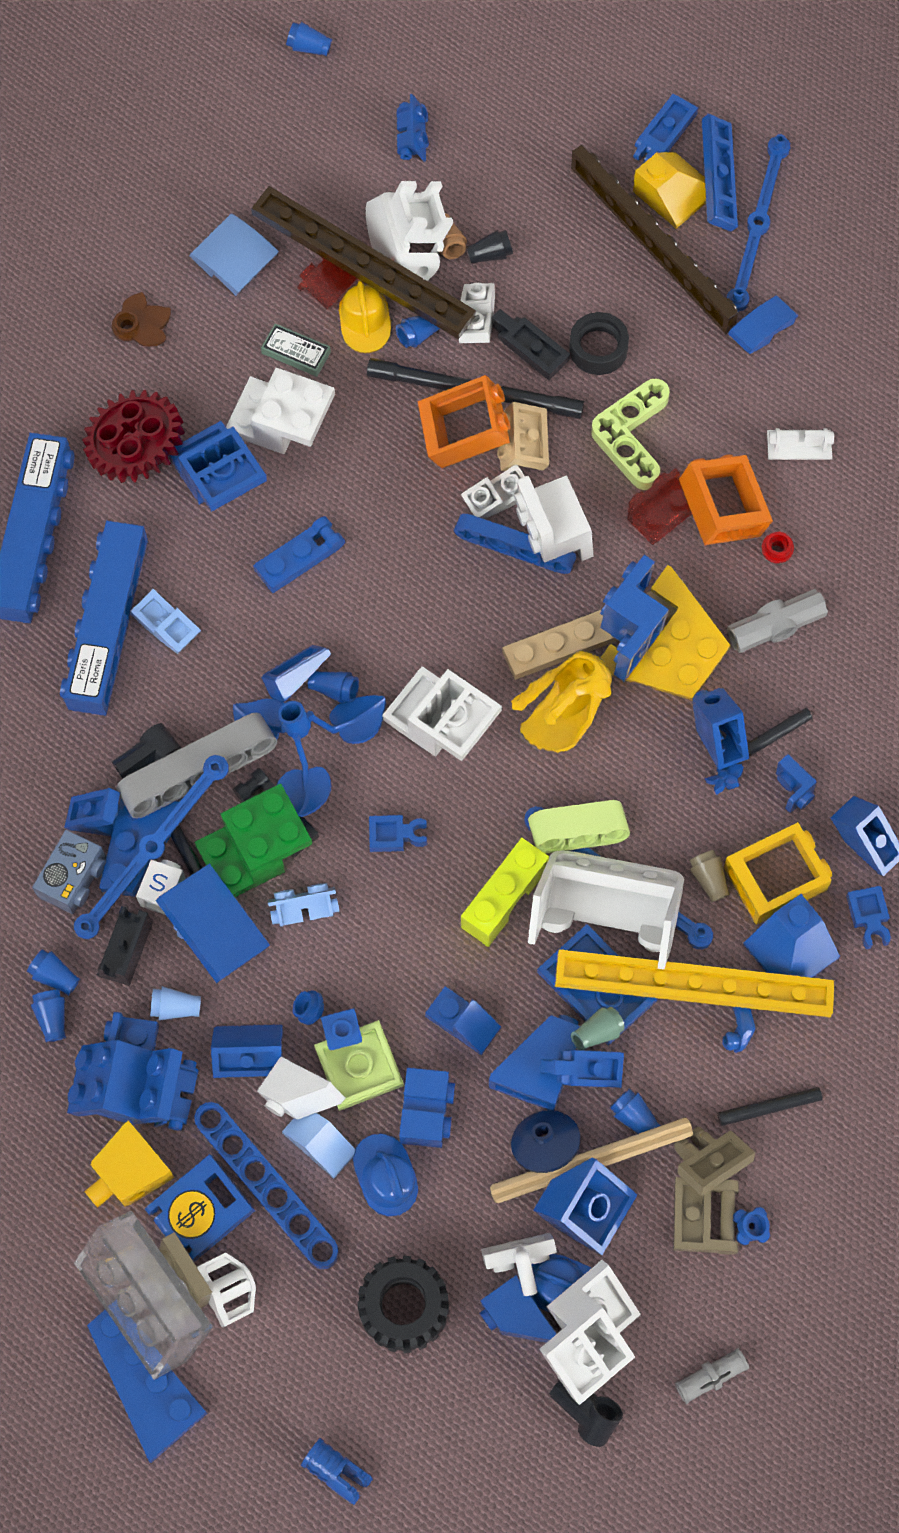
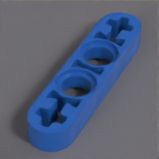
[454,514,577,574]

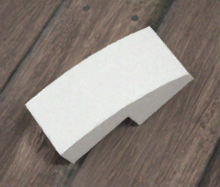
[459,283,495,343]
[461,465,525,519]

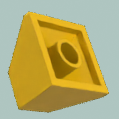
[633,152,706,229]

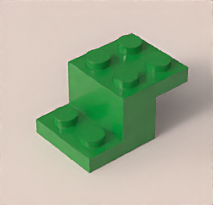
[194,783,312,897]

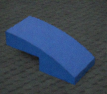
[728,295,798,354]

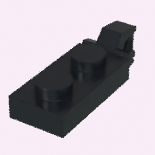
[492,309,570,380]

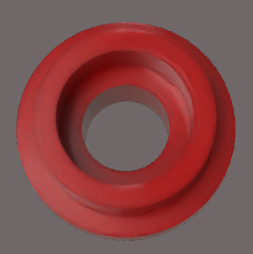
[761,532,794,563]

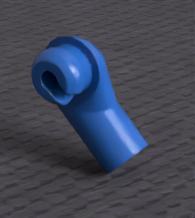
[723,1007,755,1053]

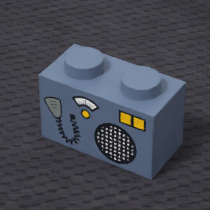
[32,830,106,914]

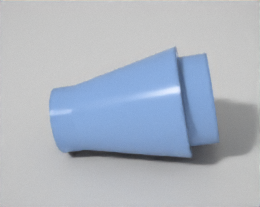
[150,986,201,1020]

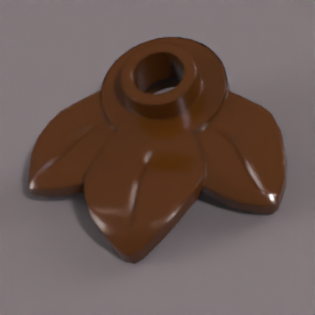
[112,292,171,347]

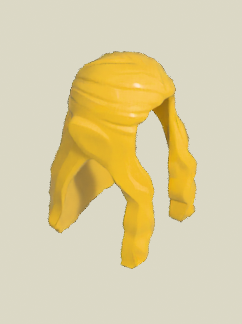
[511,651,612,753]

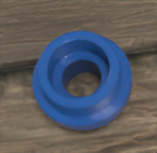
[293,990,324,1025]

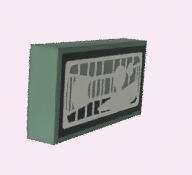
[261,324,331,377]

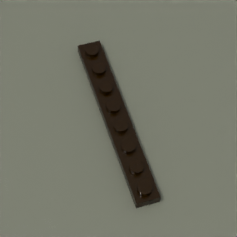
[571,145,738,335]
[251,186,476,340]

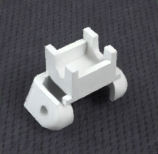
[366,181,453,280]

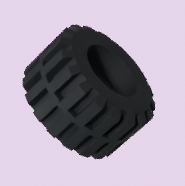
[357,1255,449,1353]

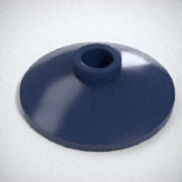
[511,1110,581,1173]

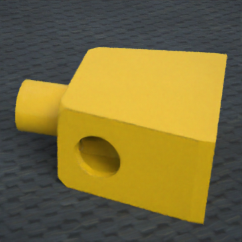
[84,1120,174,1208]

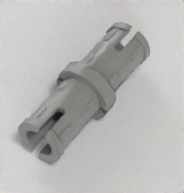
[675,1348,750,1404]

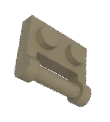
[673,1177,739,1255]

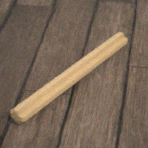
[490,1118,693,1203]

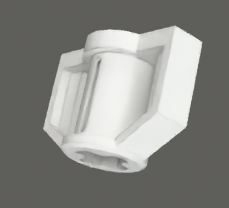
[197,1253,256,1327]

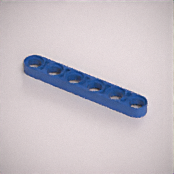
[194,1102,339,1269]

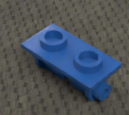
[397,94,429,161]
[154,1059,199,1131]

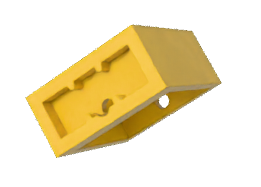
[724,822,832,925]

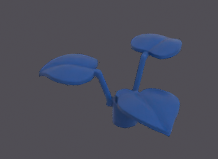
[233,695,386,817]

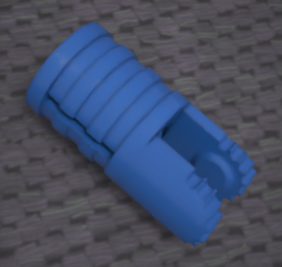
[301,1438,373,1505]

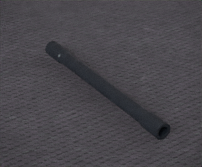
[367,358,585,419]

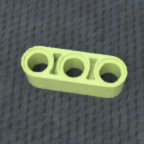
[528,800,630,854]

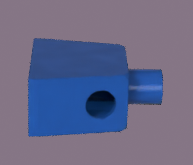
[692,688,749,770]

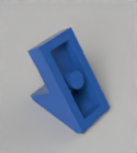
[64,788,121,837]
[425,987,501,1056]

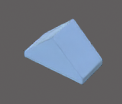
[282,1113,355,1179]

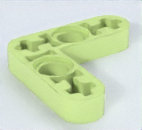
[591,379,670,490]

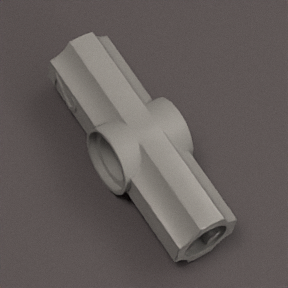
[727,589,828,653]

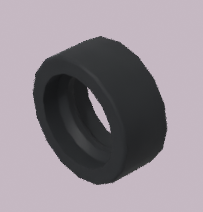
[569,312,629,375]

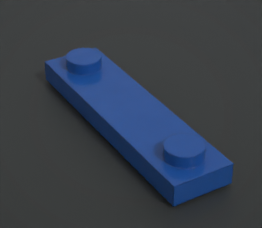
[702,114,738,232]

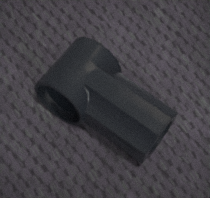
[112,723,182,779]
[549,1380,623,1447]

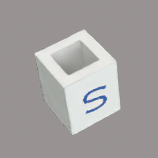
[136,860,186,915]

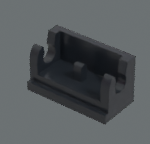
[97,906,153,986]

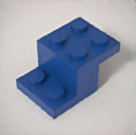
[168,421,267,512]
[600,554,669,682]
[67,1040,183,1125]

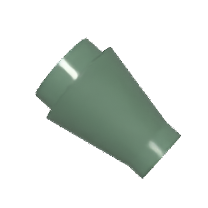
[571,1007,624,1050]

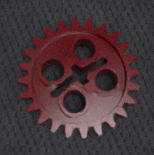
[82,390,185,483]

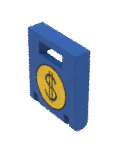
[145,1154,256,1262]

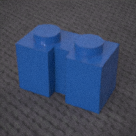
[399,1068,455,1148]

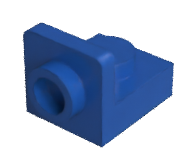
[775,754,817,813]
[321,1008,362,1050]
[104,1012,159,1051]

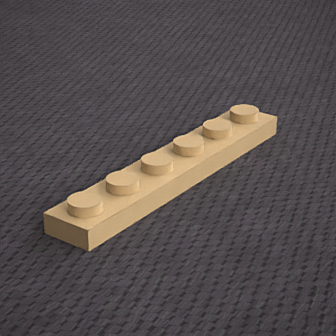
[502,580,684,680]

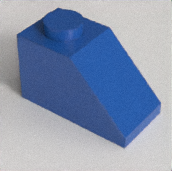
[830,796,899,876]
[479,1275,556,1343]

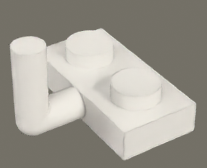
[481,1233,557,1296]

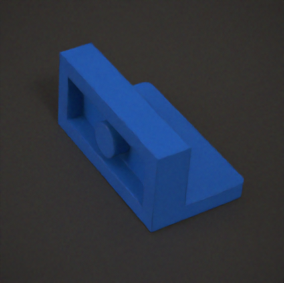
[211,1025,283,1078]

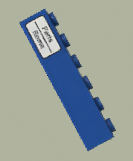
[0,433,75,624]
[60,521,148,716]

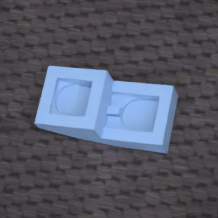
[130,589,201,654]

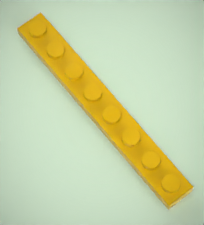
[555,950,834,1017]

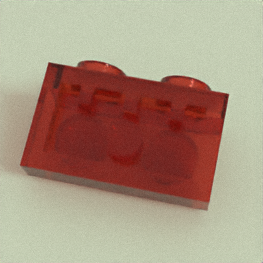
[296,256,357,310]
[627,468,692,545]

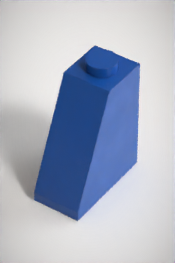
[489,1015,580,1111]

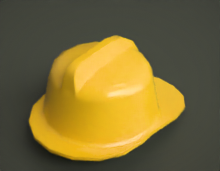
[339,281,391,353]

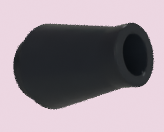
[466,230,513,264]

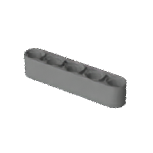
[116,713,277,818]

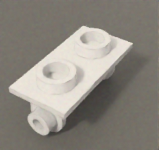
[767,428,834,460]

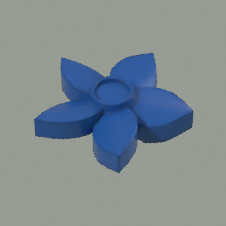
[705,764,744,795]

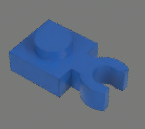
[369,815,427,852]
[846,886,891,949]

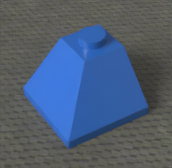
[743,894,840,978]
[533,1158,637,1255]

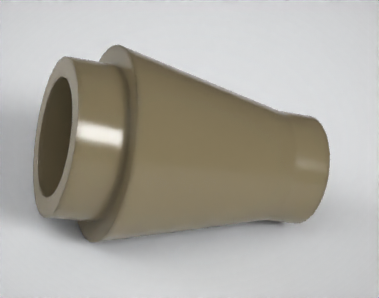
[689,850,730,903]

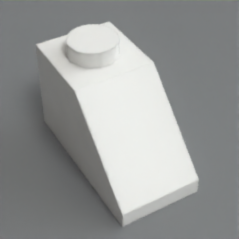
[257,1057,345,1120]

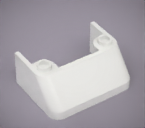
[528,850,684,970]

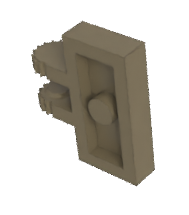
[674,1126,755,1196]

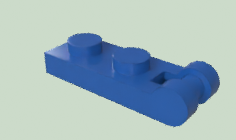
[253,516,345,594]

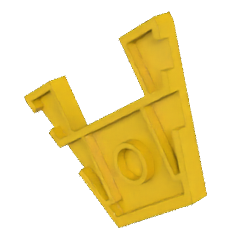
[601,565,730,700]

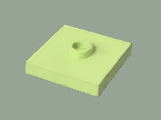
[314,1020,404,1111]

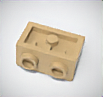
[497,402,549,471]

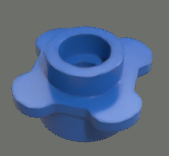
[733,1207,770,1245]

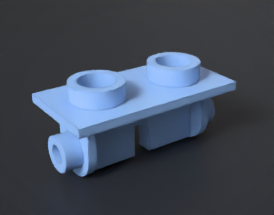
[268,883,340,927]

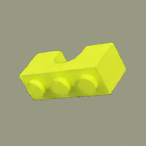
[461,838,549,947]

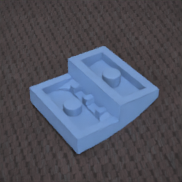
[189,213,279,296]

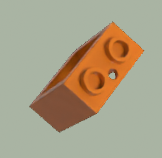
[417,375,511,468]
[679,454,773,545]

